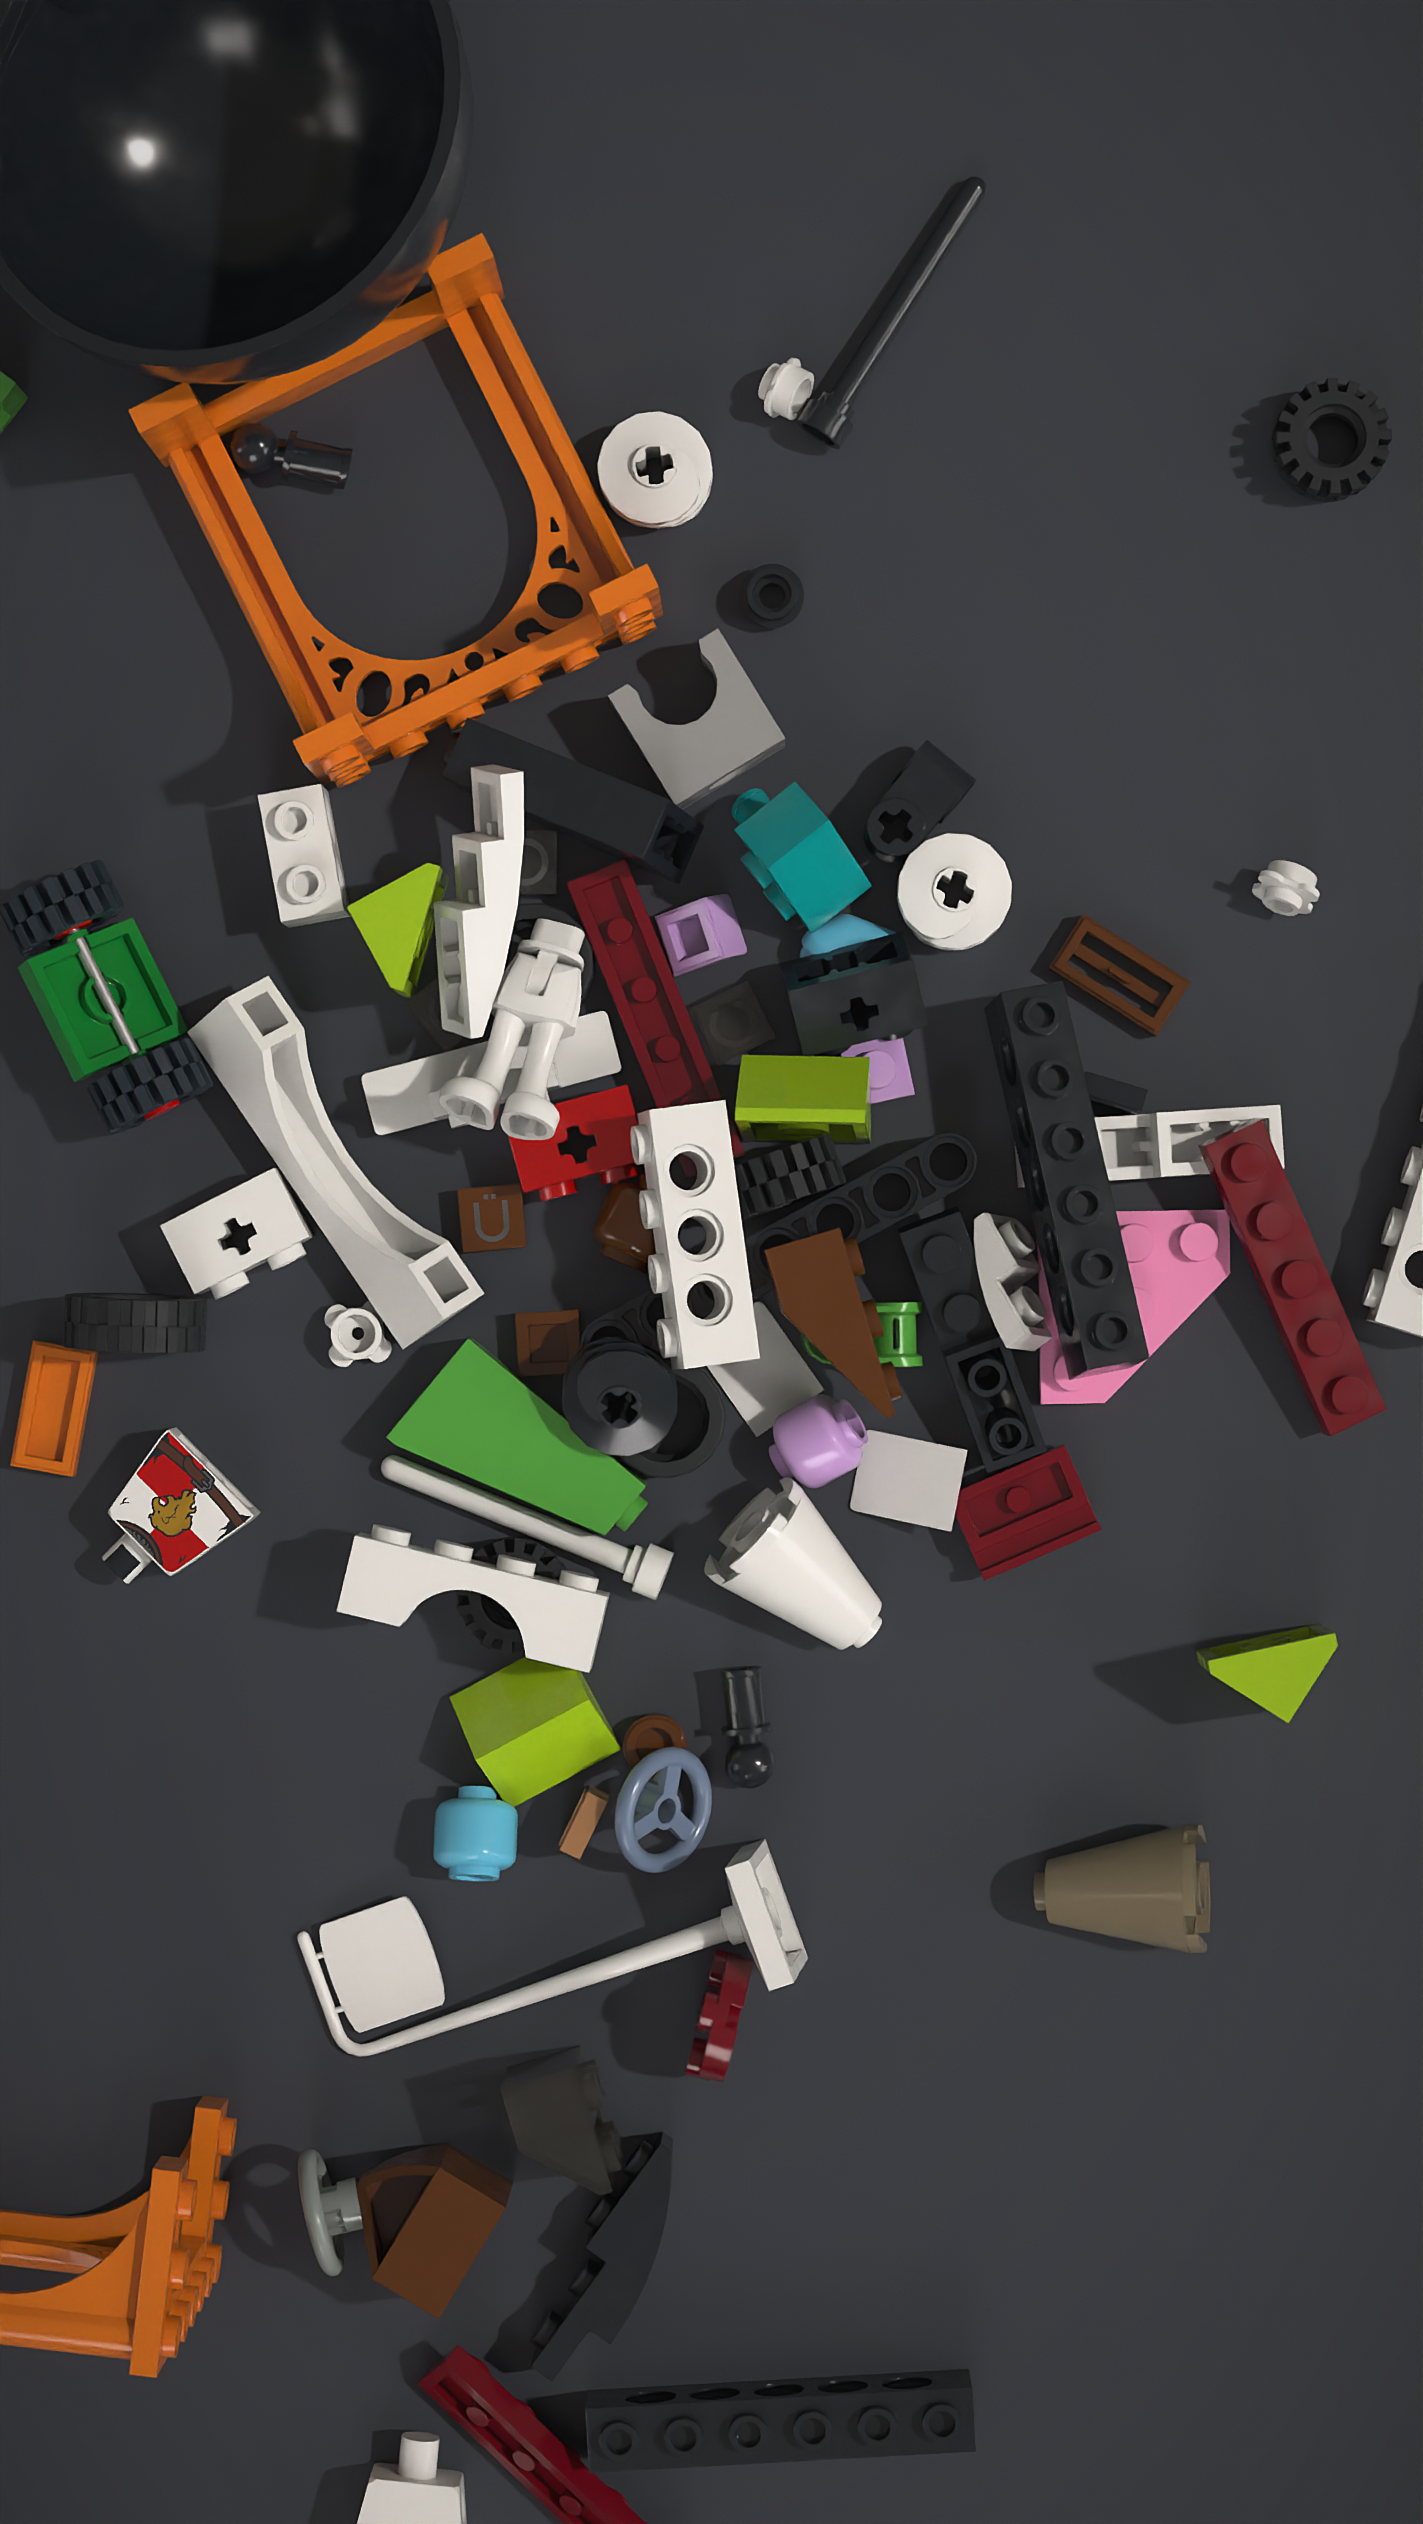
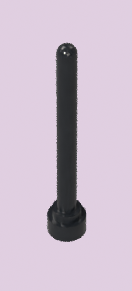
[797,176,987,449]

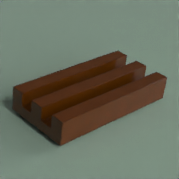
[1048,914,1191,1037]

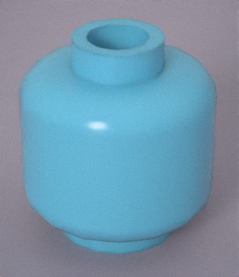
[433,1786,518,1882]

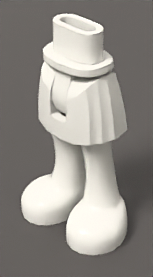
[439,918,585,1140]

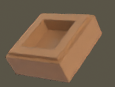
[558,1785,610,1860]

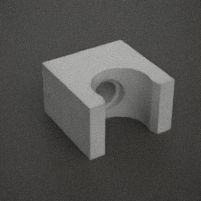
[608,628,785,810]

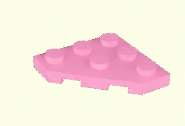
[1037,1210,1231,1404]

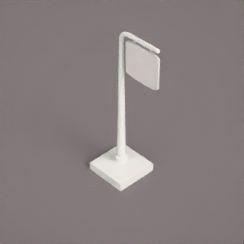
[297,1839,808,2057]

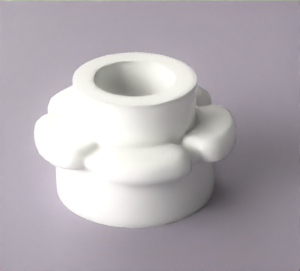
[758,358,814,420]

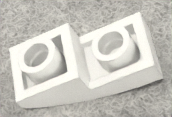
[974,1213,1053,1351]

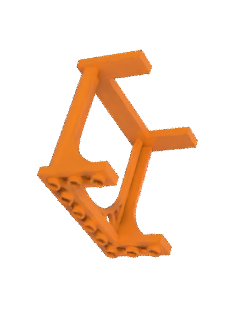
[128,233,663,788]
[0,2096,237,2378]

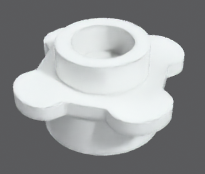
[1252,860,1320,916]
[324,1301,392,1367]

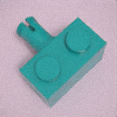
[731,781,872,933]

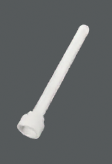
[381,1455,674,1600]

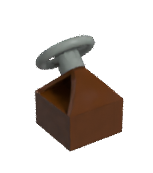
[298,2143,513,2319]

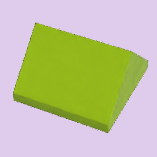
[347,863,449,999]
[735,1055,871,1144]
[1196,1623,1338,1723]
[449,1656,622,1807]

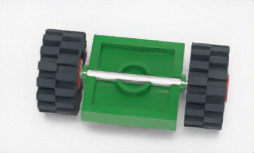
[0,859,214,1135]

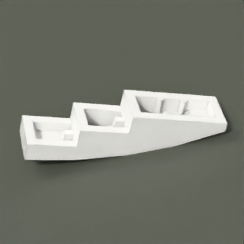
[433,765,524,1039]
[1015,1105,1285,1188]

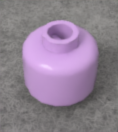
[769,1394,868,1488]

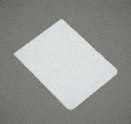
[707,1301,824,1437]
[850,1430,968,1532]

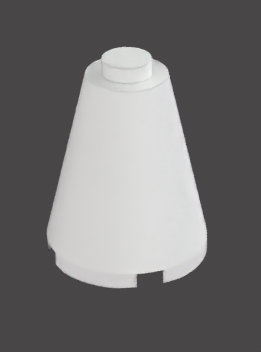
[704,1477,882,1650]

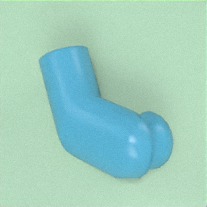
[800,914,896,958]

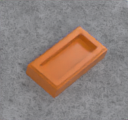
[10,1340,99,1477]

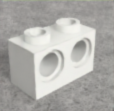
[258,784,351,928]

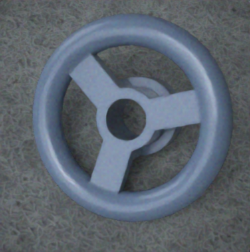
[615,1747,712,1873]

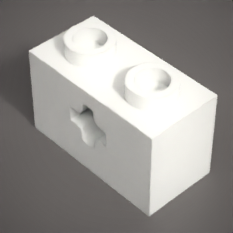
[160,1168,315,1300]

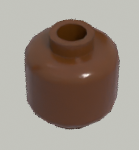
[593,1174,686,1274]

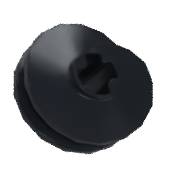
[562,1337,678,1456]

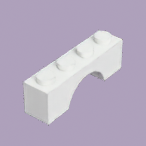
[337,1524,610,1673]

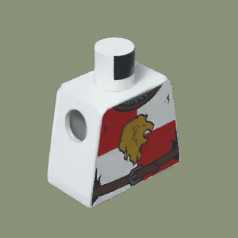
[102,1427,261,1584]

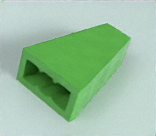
[386,1338,648,1536]

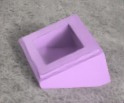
[655,893,747,977]

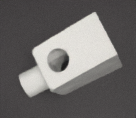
[357,2431,467,2524]

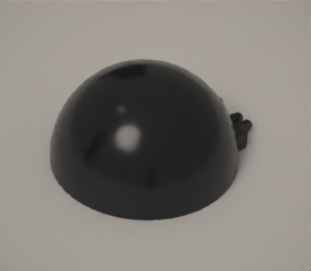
[0,0,474,385]

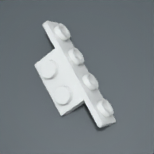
[361,1011,622,1135]

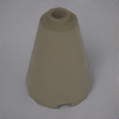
[1034,1824,1211,1954]

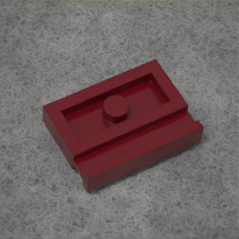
[955,1444,1102,1581]

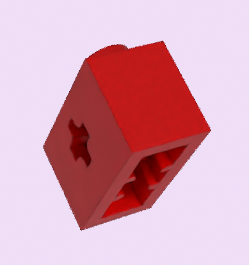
[508,1084,639,1202]

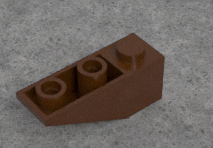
[762,1228,902,1418]

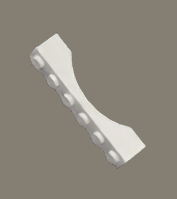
[187,976,484,1349]

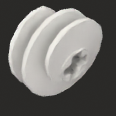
[597,411,713,529]
[897,833,1012,951]

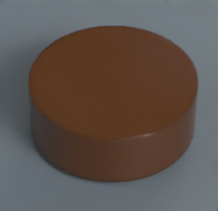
[623,1713,687,1778]

